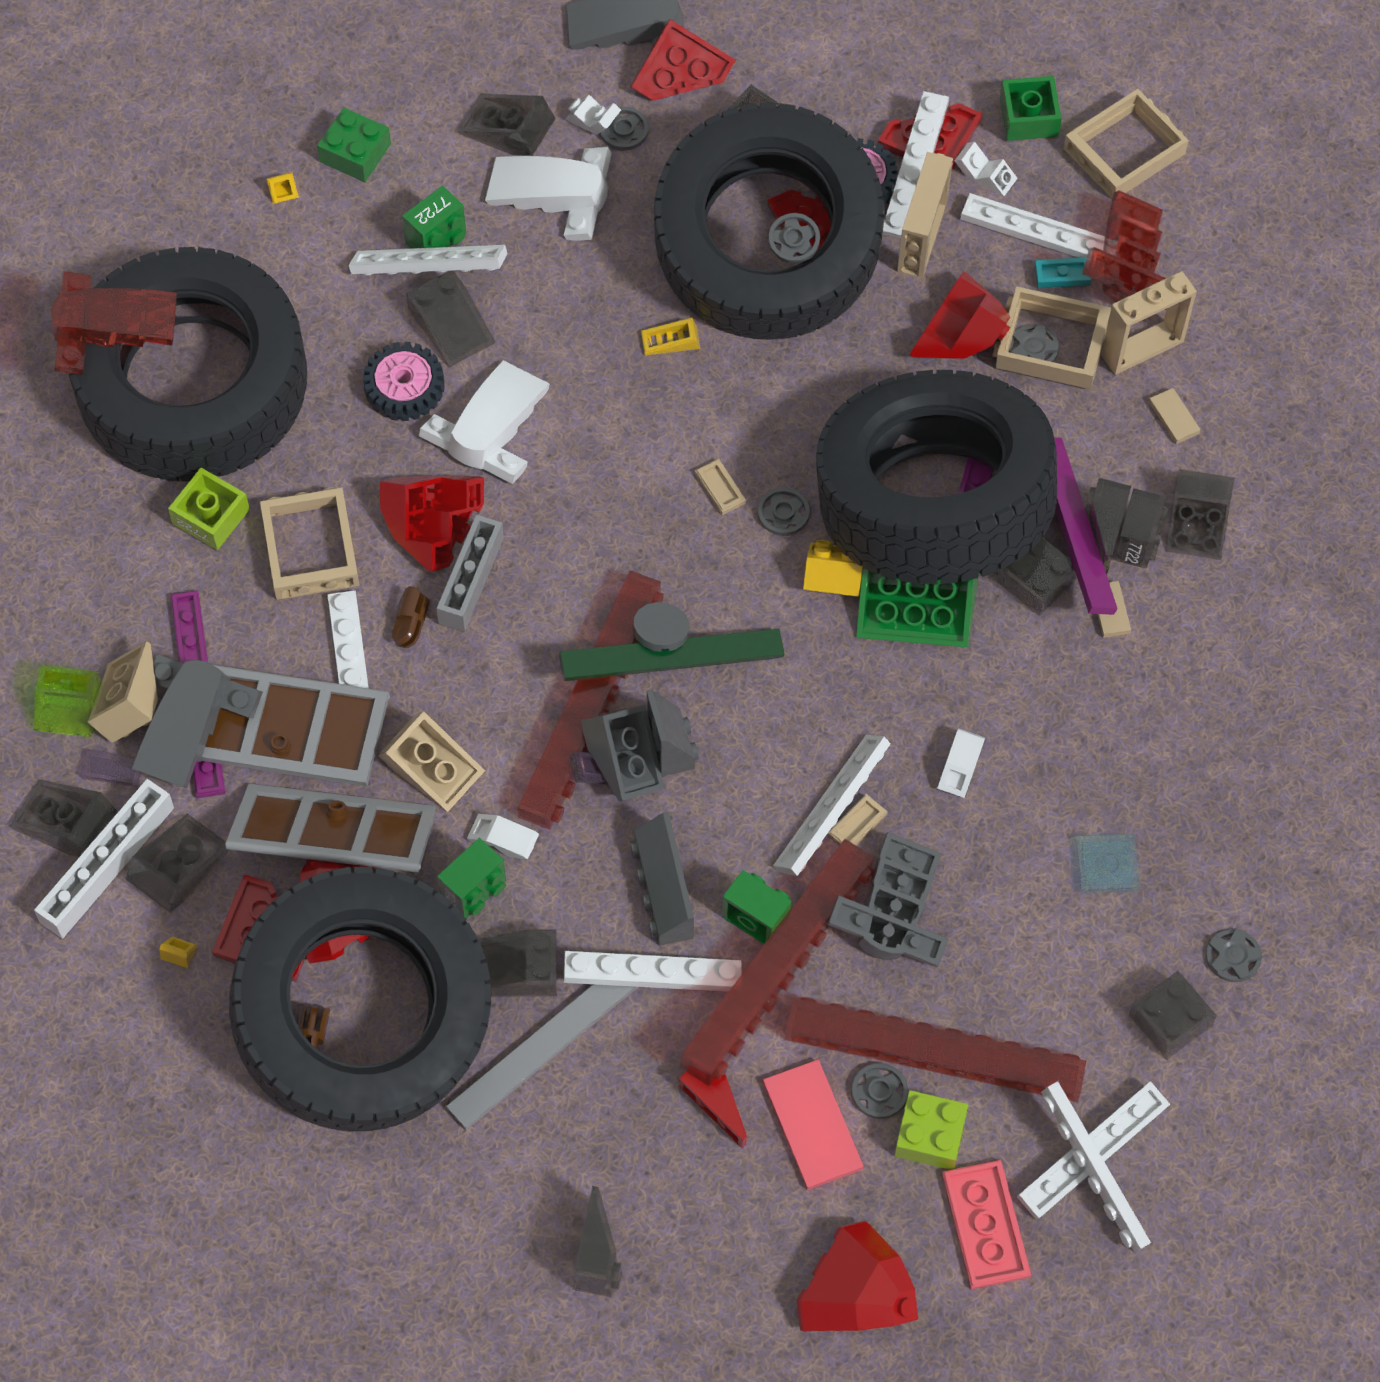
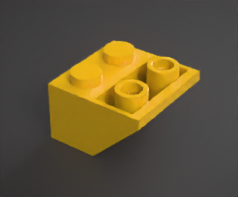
[803,540,863,597]

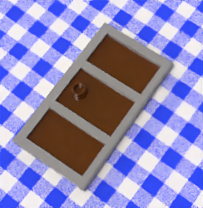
[201,665,390,787]
[225,784,436,872]

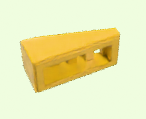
[641,318,700,356]

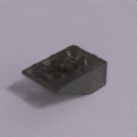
[1166,469,1234,560]

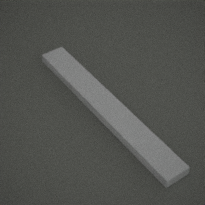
[446,984,638,1130]

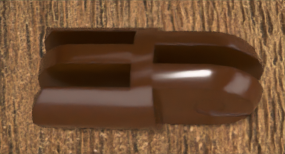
[392,586,431,648]
[297,1004,330,1049]

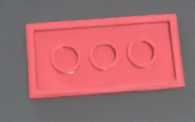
[763,1059,864,1190]
[942,1160,1031,1290]

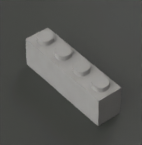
[437,515,504,632]

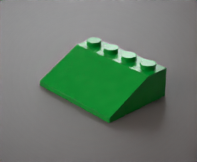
[856,567,979,648]

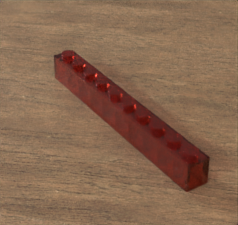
[518,570,664,830]
[679,839,874,1086]
[785,997,1087,1103]

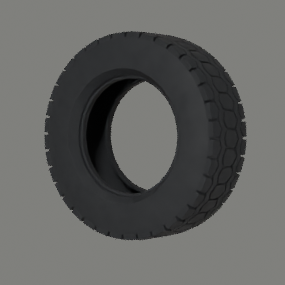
[654,103,884,340]
[67,247,307,481]
[816,370,1058,584]
[229,867,491,1131]

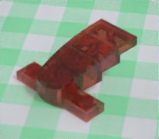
[1082,190,1167,310]
[51,271,177,375]

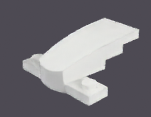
[485,147,612,241]
[419,360,550,484]

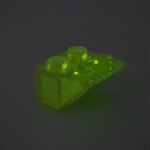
[34,665,101,737]

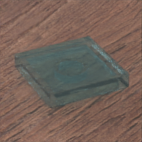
[1076,834,1140,893]

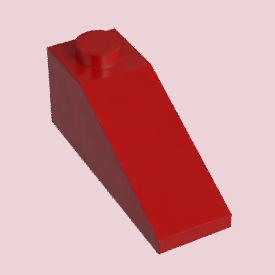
[679,1054,747,1148]

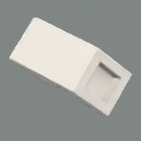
[566,95,621,134]
[955,142,1017,197]
[937,728,985,798]
[467,814,539,859]

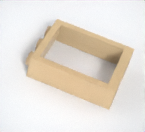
[1063,89,1189,201]
[897,152,953,279]
[1101,271,1197,375]
[993,286,1111,389]
[260,487,360,600]

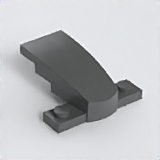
[567,0,684,50]
[132,654,263,788]
[827,832,948,967]

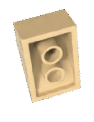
[88,641,158,743]
[378,711,485,812]

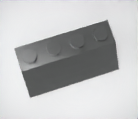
[630,812,694,946]

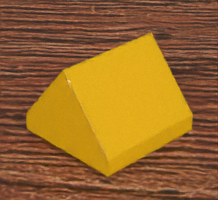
[266,172,299,204]
[159,936,198,969]

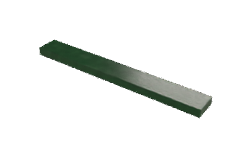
[559,628,785,681]

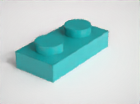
[1034,257,1091,288]

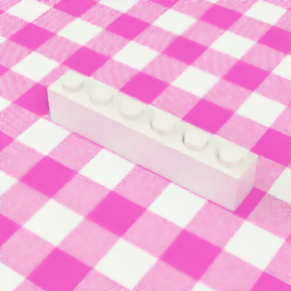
[34,779,174,939]

